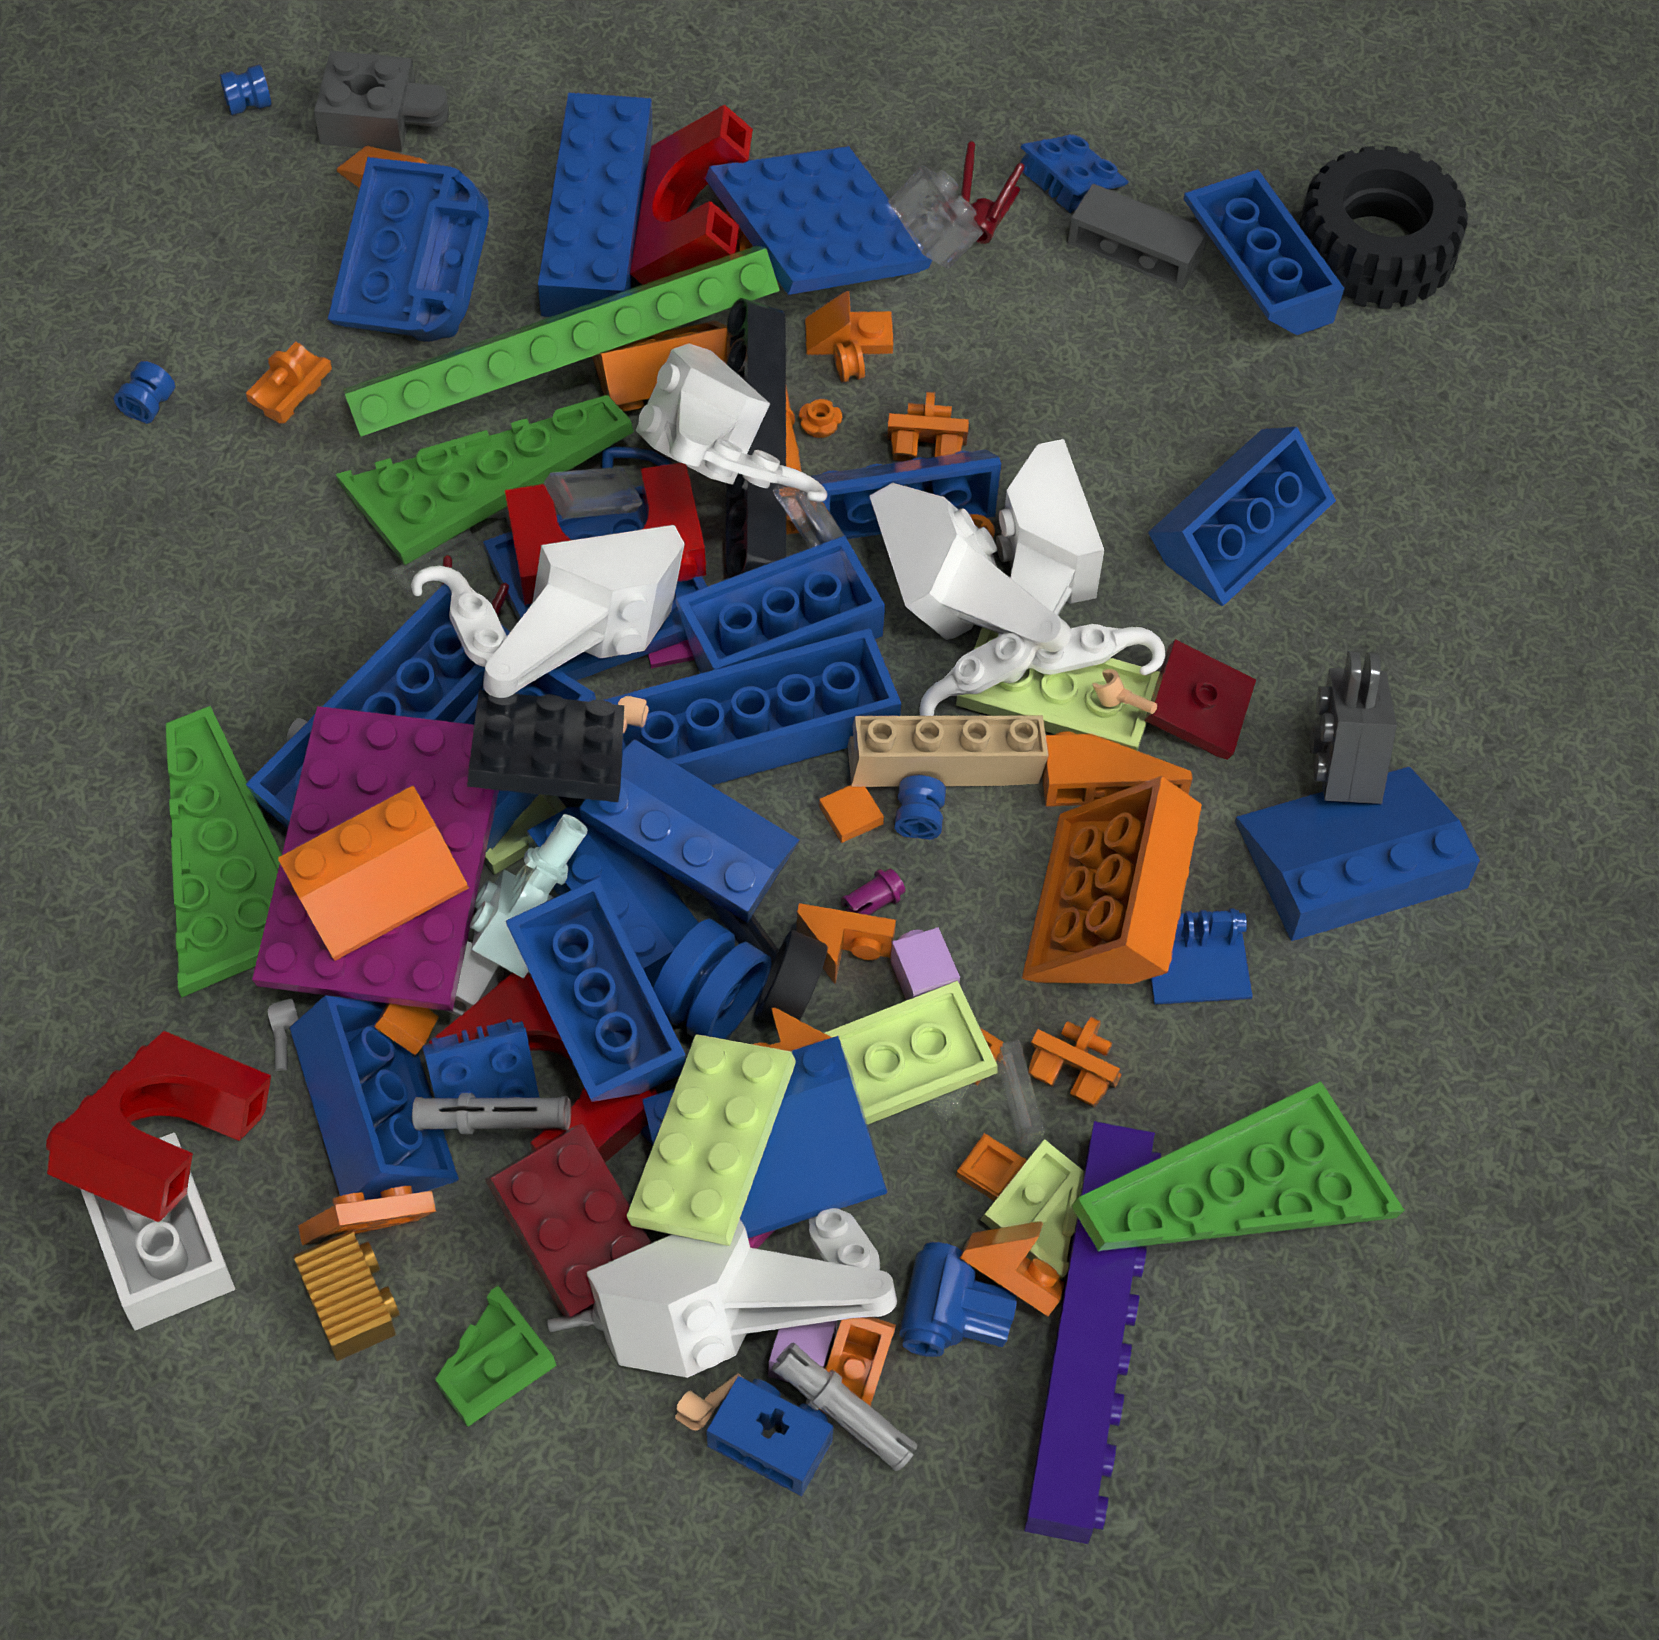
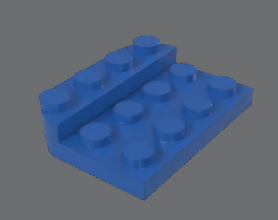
[328,157,489,342]

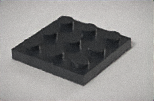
[467,690,624,802]

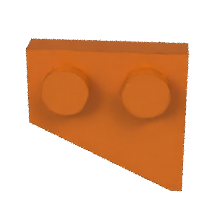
[298,1186,436,1246]

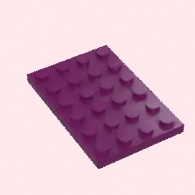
[252,706,499,1012]

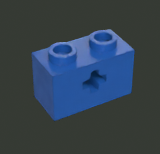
[707,1376,833,1497]

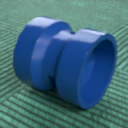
[219,65,272,115]
[114,361,176,424]
[894,775,946,840]

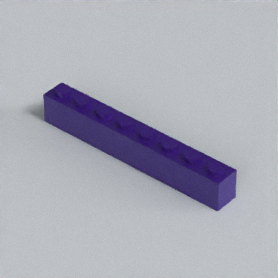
[1024,1121,1161,1544]

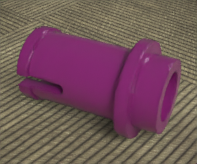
[841,868,906,915]

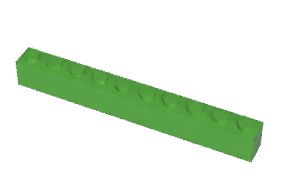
[343,245,780,437]

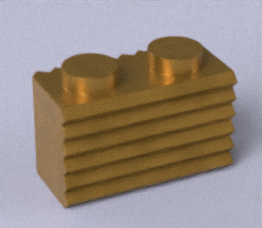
[293,1230,400,1361]

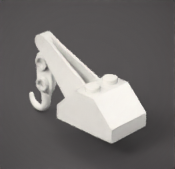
[636,343,827,502]
[996,439,1165,683]
[870,483,1071,716]
[411,525,685,698]
[587,1208,897,1378]

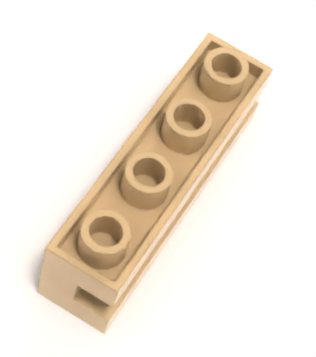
[848,715,1049,787]

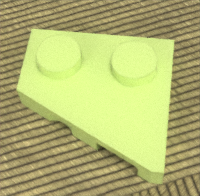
[980,1139,1084,1280]

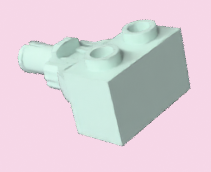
[470,814,588,978]

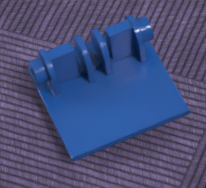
[1020,134,1129,213]
[1151,908,1253,1005]
[422,1018,540,1098]

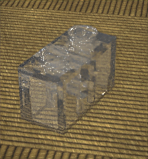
[888,165,983,270]

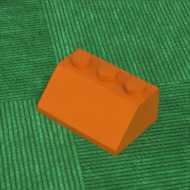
[592,321,727,411]
[278,785,469,961]

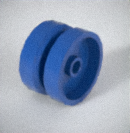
[653,918,771,1040]

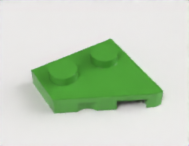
[435,1286,557,1427]

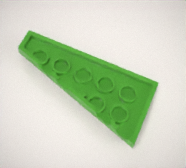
[336,395,634,565]
[166,706,282,998]
[1071,1081,1405,1251]

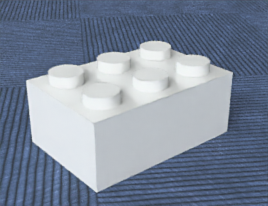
[81,1132,236,1330]

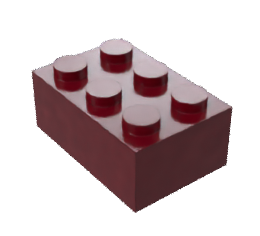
[484,1124,651,1317]

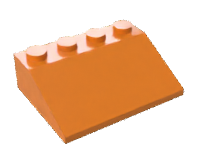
[1022,776,1202,984]

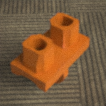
[246,341,332,424]
[887,392,969,461]
[1028,1017,1122,1107]

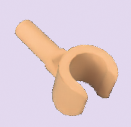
[1092,669,1157,714]
[618,696,649,733]
[675,1373,743,1431]

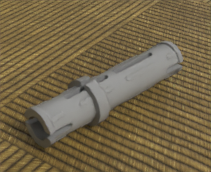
[412,1093,571,1134]
[772,1342,917,1471]

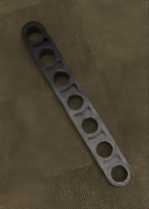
[726,298,786,578]

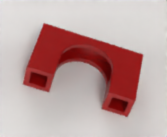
[630,104,753,285]
[505,463,706,605]
[429,973,657,1163]
[46,1031,271,1222]

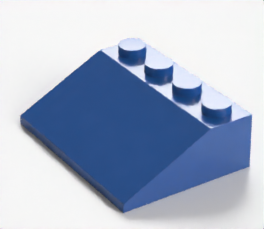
[1235,766,1480,941]
[642,1036,888,1238]

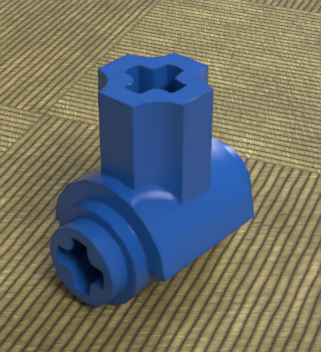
[899,1242,1017,1357]

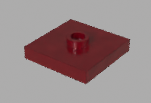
[1144,639,1256,760]

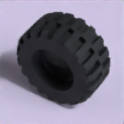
[1299,146,1468,309]

